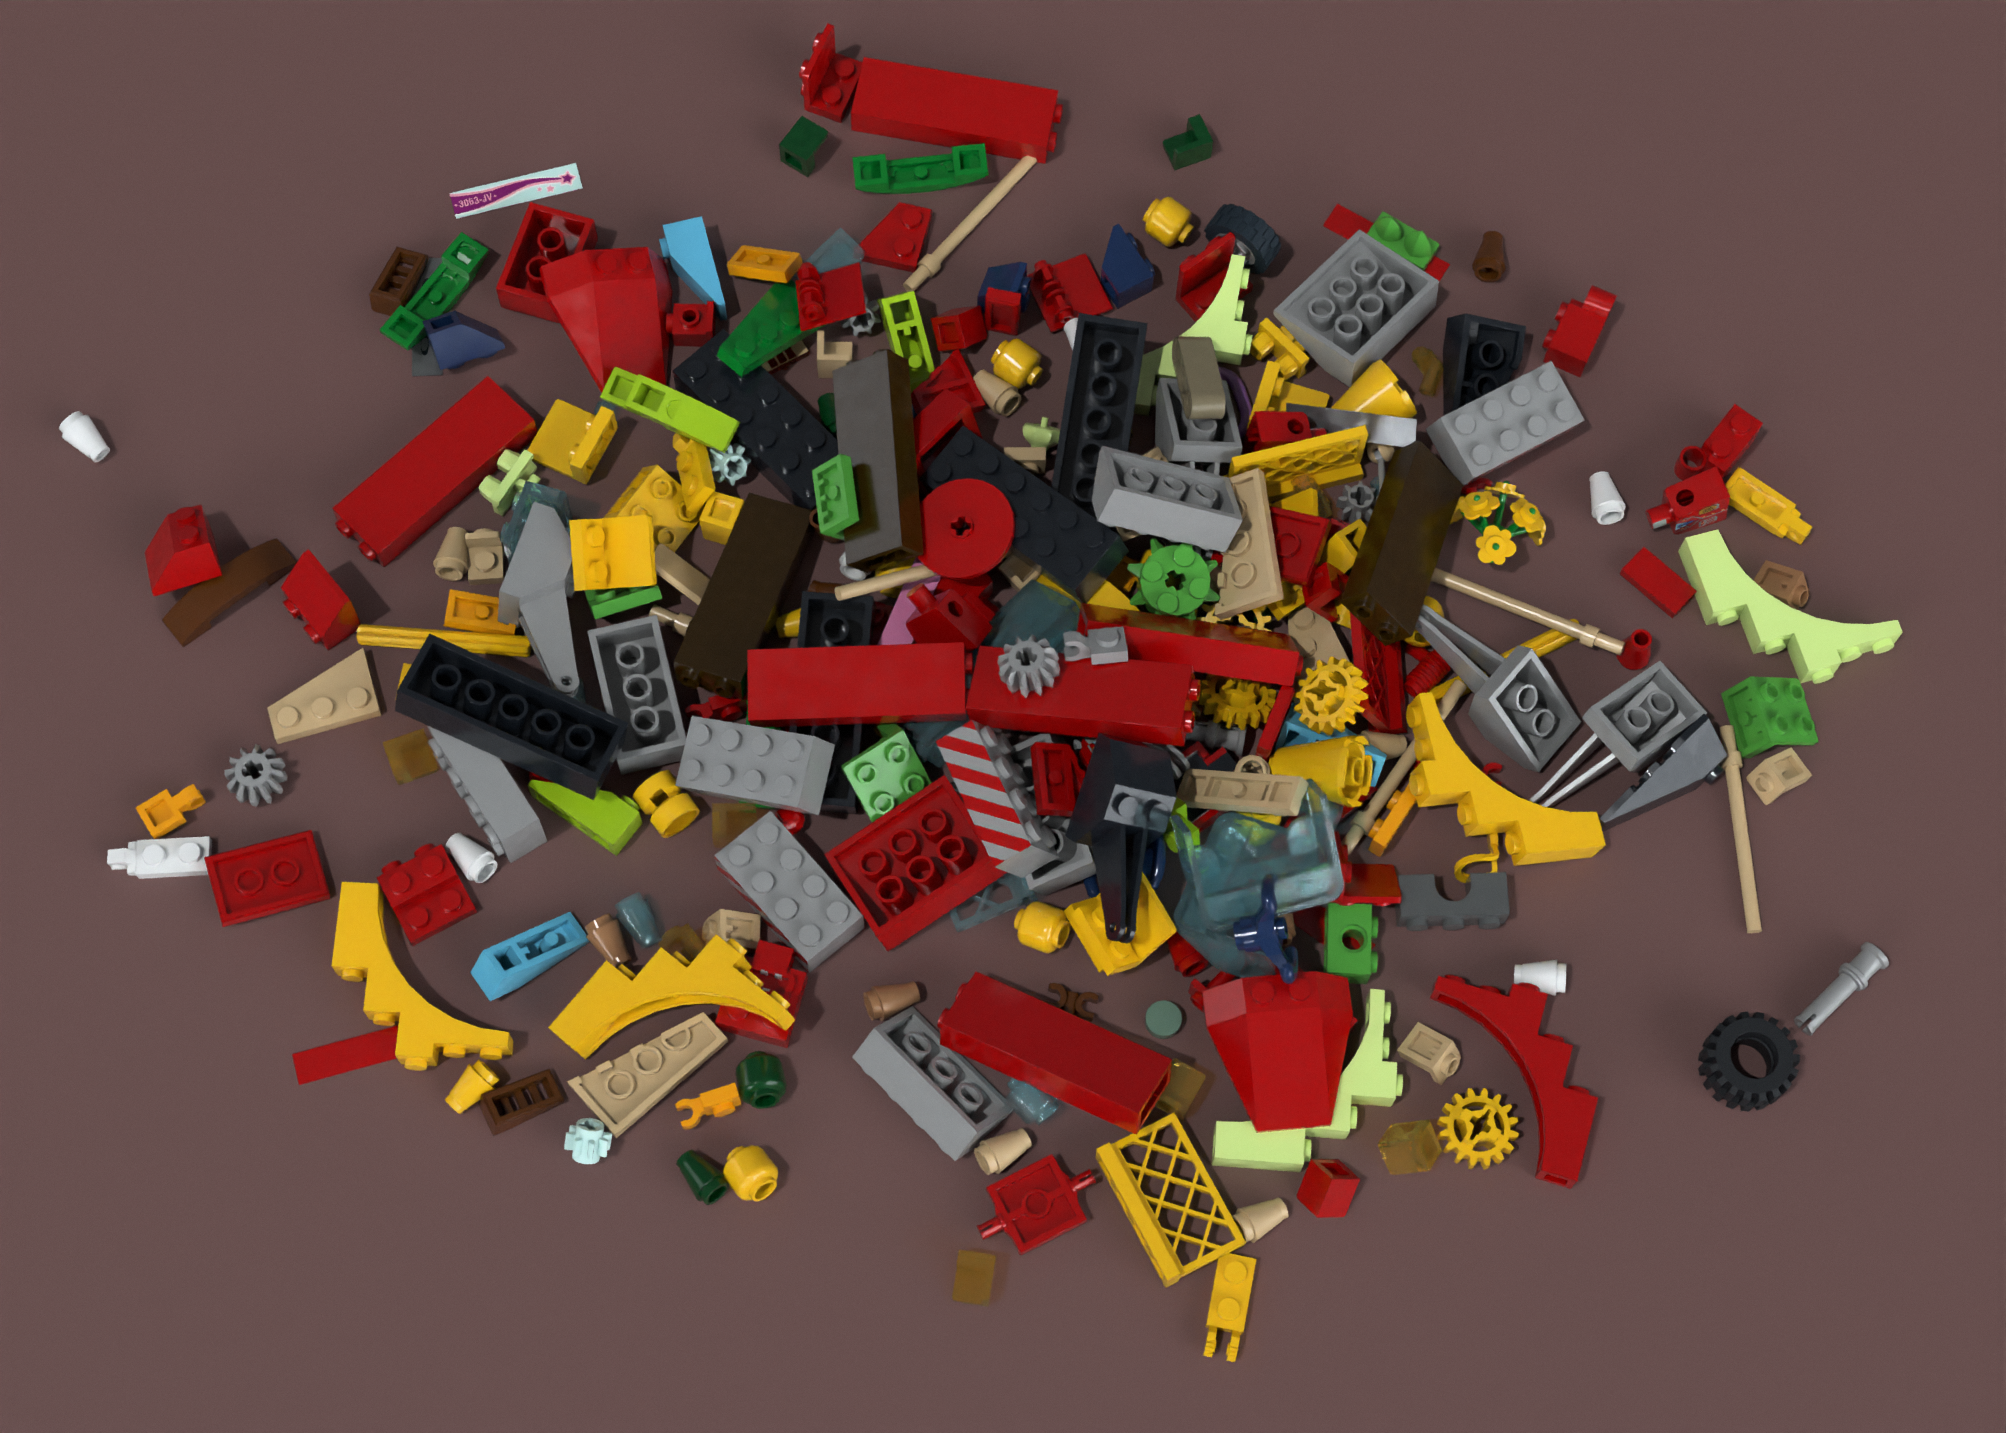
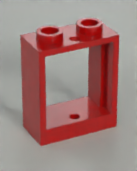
[913,388,983,498]

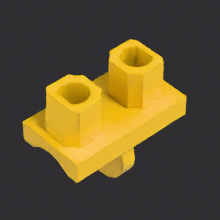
[1250,317,1309,381]

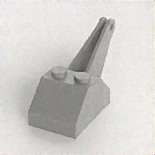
[1155,378,1243,561]
[498,502,579,698]
[1415,604,1581,772]
[1528,661,1707,808]

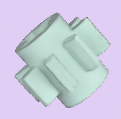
[709,443,751,485]
[564,1118,612,1164]

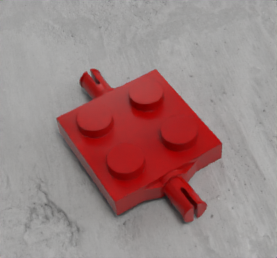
[976,1154,1096,1256]

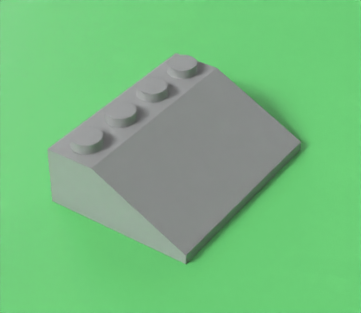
[1273,229,1439,387]

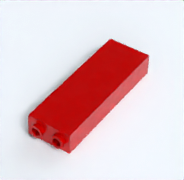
[851,57,1063,164]
[332,376,538,567]
[1076,603,1303,686]
[747,642,973,727]
[966,646,1201,746]
[937,971,1172,1135]

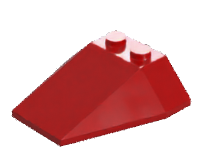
[539,247,673,393]
[1202,971,1353,1133]

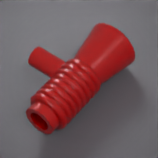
[1403,644,1451,698]

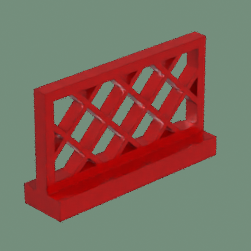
[1347,577,1407,734]

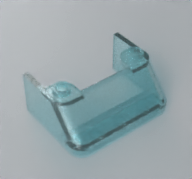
[1170,779,1344,932]
[1174,812,1324,978]

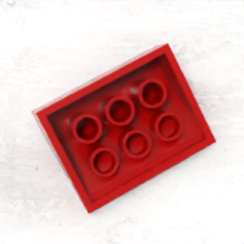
[824,775,1008,952]

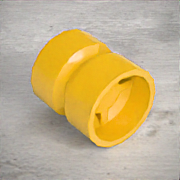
[633,770,700,838]

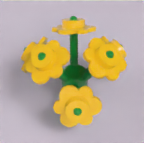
[1450,481,1546,565]

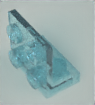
[500,481,573,564]

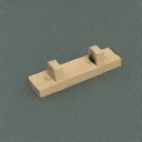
[1176,769,1309,816]

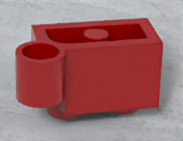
[1542,285,1617,377]
[1674,404,1763,480]

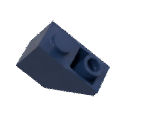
[1100,224,1155,309]
[977,262,1031,314]
[422,311,505,370]

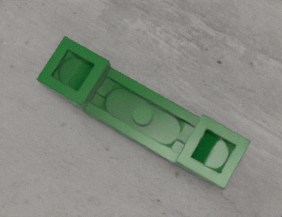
[852,143,988,194]
[380,232,489,351]

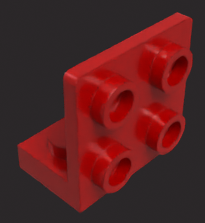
[799,23,862,123]
[1175,232,1253,322]
[1321,831,1402,906]

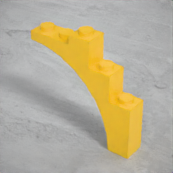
[1406,692,1606,866]
[331,882,514,1071]
[548,934,795,1060]

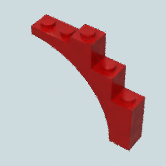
[1429,975,1598,1189]

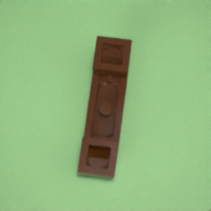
[162,538,297,647]

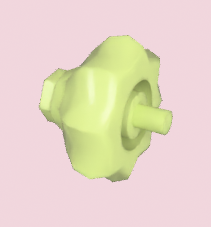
[1023,417,1060,452]

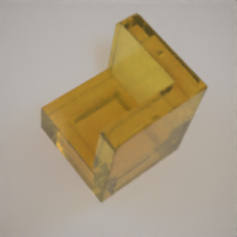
[382,729,439,785]
[712,803,758,848]
[1155,1058,1206,1122]
[1377,1120,1442,1175]
[952,1250,996,1307]

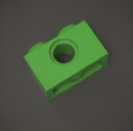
[1323,902,1378,984]

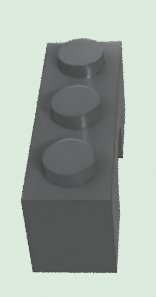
[1395,872,1510,931]

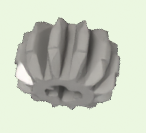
[998,634,1060,698]
[224,744,288,807]

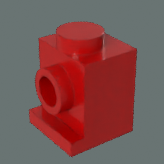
[666,301,716,347]

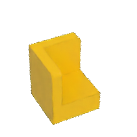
[699,491,744,545]

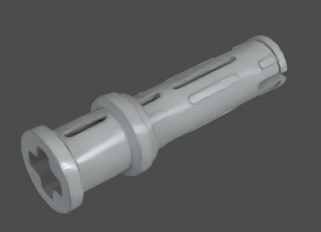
[1186,718,1248,756]
[1794,942,1889,1036]

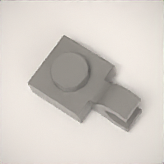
[1063,626,1128,665]

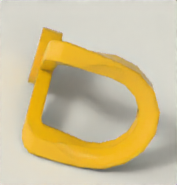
[1454,833,1499,883]

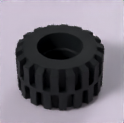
[1698,1011,1800,1112]

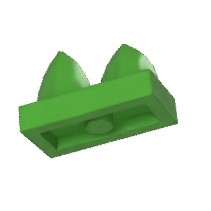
[1367,211,1440,271]

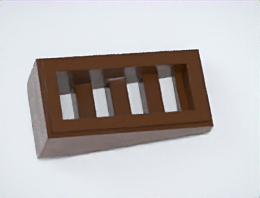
[369,247,428,316]
[479,1069,564,1136]

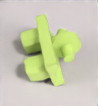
[479,449,541,517]

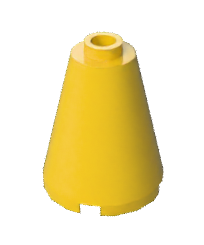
[1331,359,1417,418]
[1268,735,1373,807]

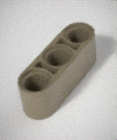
[1172,336,1226,419]

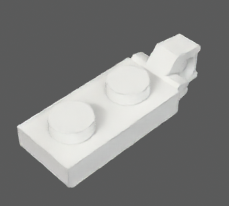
[107,836,212,879]

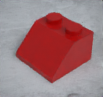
[145,504,222,597]
[281,549,361,651]

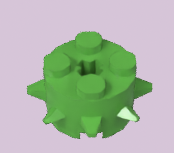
[1127,538,1220,620]

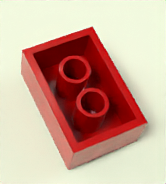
[496,202,598,324]

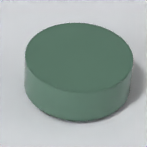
[1145,1000,1182,1039]

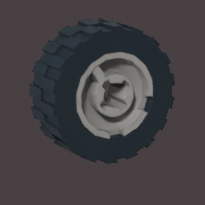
[1204,204,1281,274]

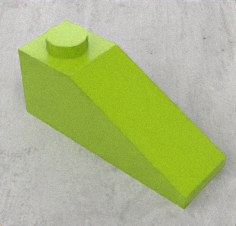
[877,291,935,393]
[528,780,642,856]

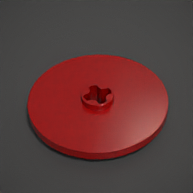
[917,478,1015,580]

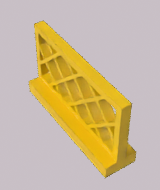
[1223,425,1368,502]
[1095,1112,1246,1288]

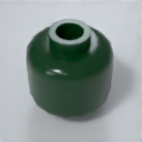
[735,1051,787,1109]

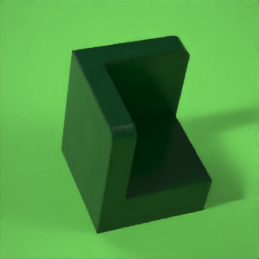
[1163,114,1213,171]
[779,116,828,177]

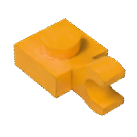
[135,784,206,839]
[675,1082,741,1130]

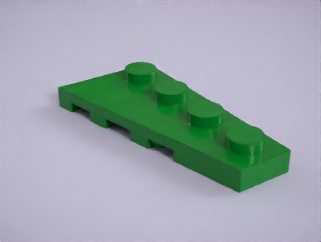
[717,279,827,377]

